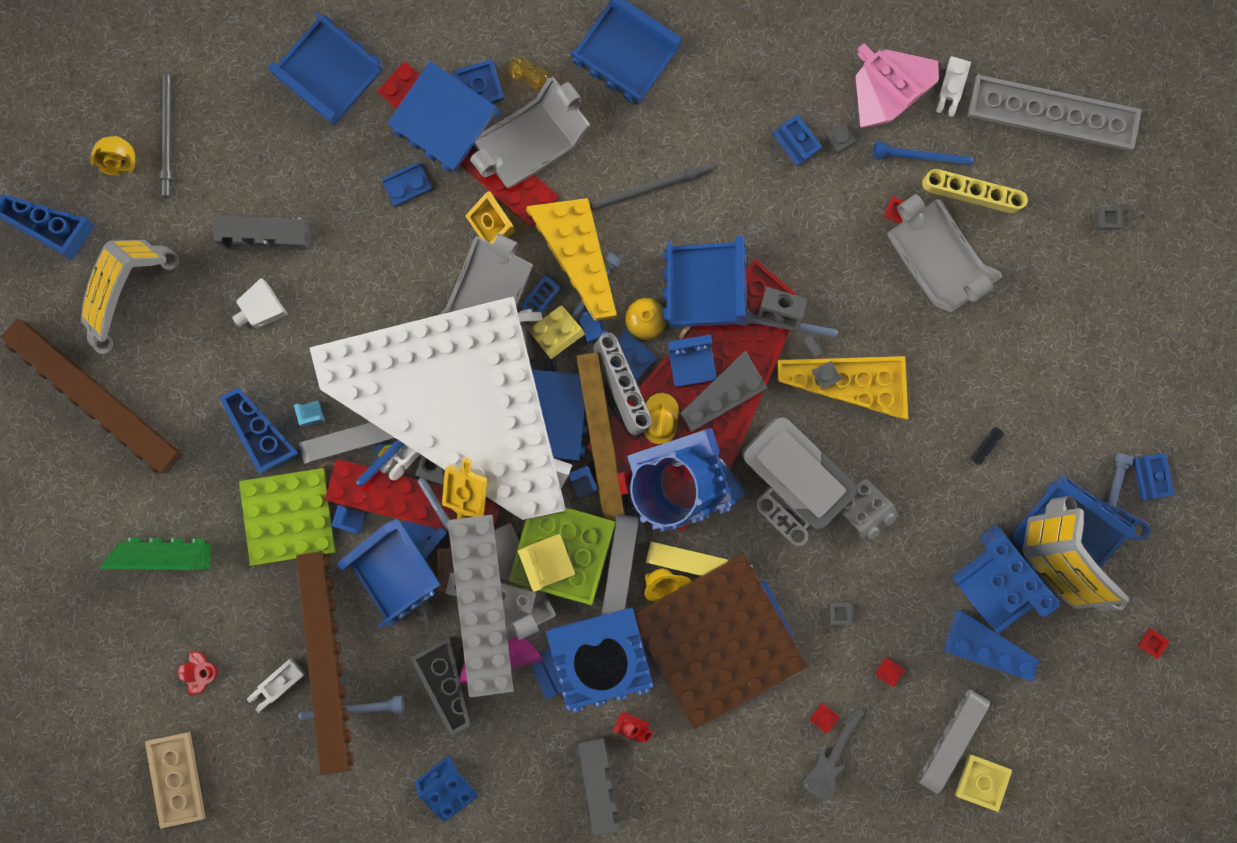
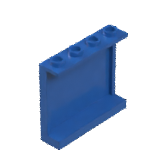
[570,0,682,105]
[267,12,383,126]
[387,61,501,174]
[663,236,747,328]
[531,369,588,462]
[1012,474,1136,567]
[337,518,440,629]

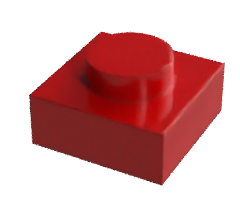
[883,196,904,224]
[617,471,633,495]
[1137,628,1170,659]
[874,657,905,688]
[809,703,840,734]

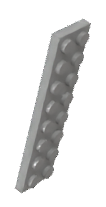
[967,75,1142,151]
[448,515,514,697]

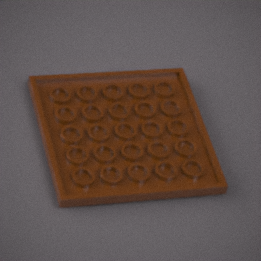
[634,552,808,730]

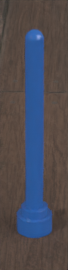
[873,142,974,165]
[356,440,405,487]

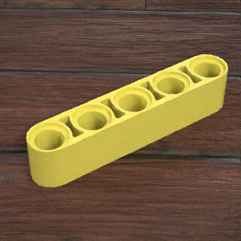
[922,169,1028,214]
[646,541,753,575]

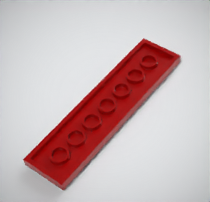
[325,459,501,532]

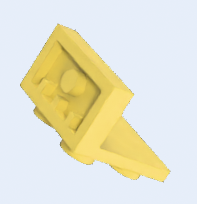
[518,534,575,592]

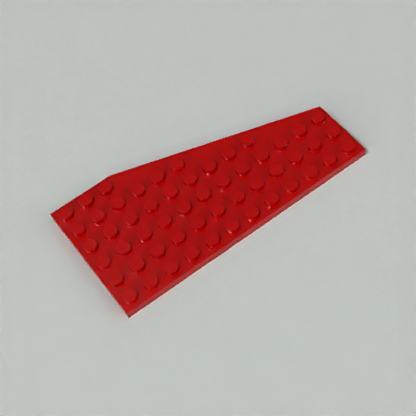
[586,258,797,532]

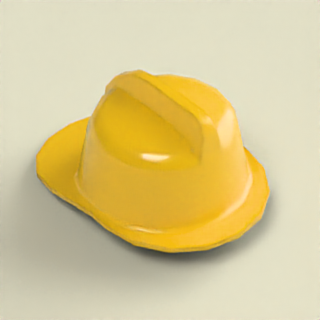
[644,393,679,444]
[645,568,691,601]

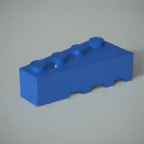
[0,194,95,261]
[219,388,300,476]
[943,610,1039,682]

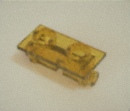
[508,56,552,90]

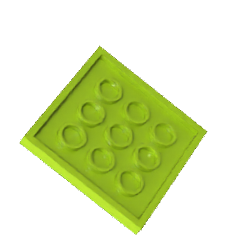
[239,468,336,566]
[508,507,616,605]

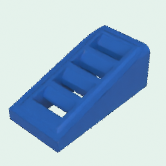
[519,274,564,314]

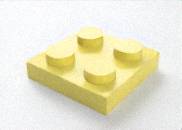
[528,305,585,359]
[955,754,1012,812]

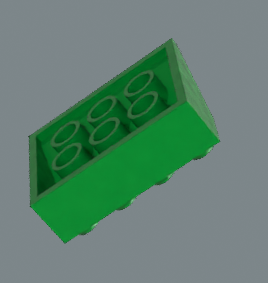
[101,538,211,570]

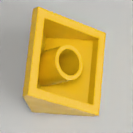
[466,191,515,244]

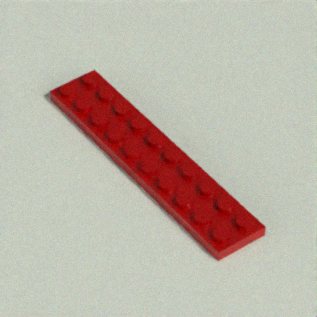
[377,61,559,228]

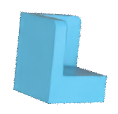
[294,401,325,427]

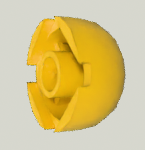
[90,136,135,175]
[625,298,667,340]

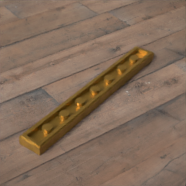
[577,352,626,521]

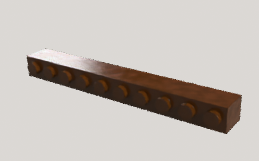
[0,318,183,474]
[296,551,354,776]

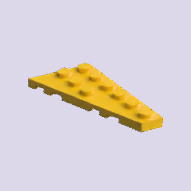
[526,198,617,321]
[777,356,908,420]

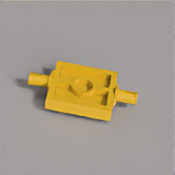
[442,458,488,519]

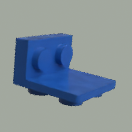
[667,334,717,387]
[402,521,449,562]
[414,755,478,822]

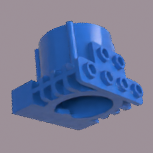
[627,428,735,532]
[952,523,1060,634]
[546,607,653,713]

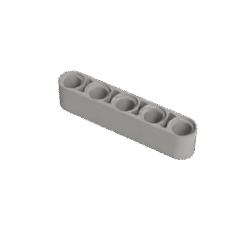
[593,333,652,435]
[299,422,395,465]
[601,514,639,615]
[917,689,990,794]

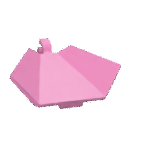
[856,44,939,128]

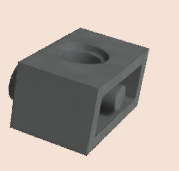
[757,287,807,331]

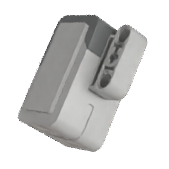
[741,417,857,546]

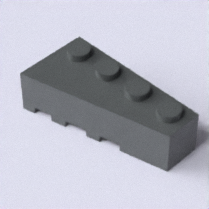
[213,215,309,250]
[681,351,767,433]
[410,637,470,736]
[575,736,620,836]

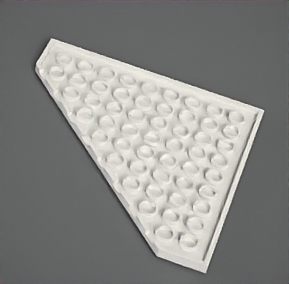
[310,297,566,520]

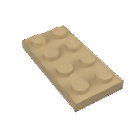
[145,732,206,828]

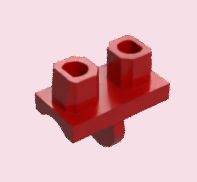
[612,711,653,743]

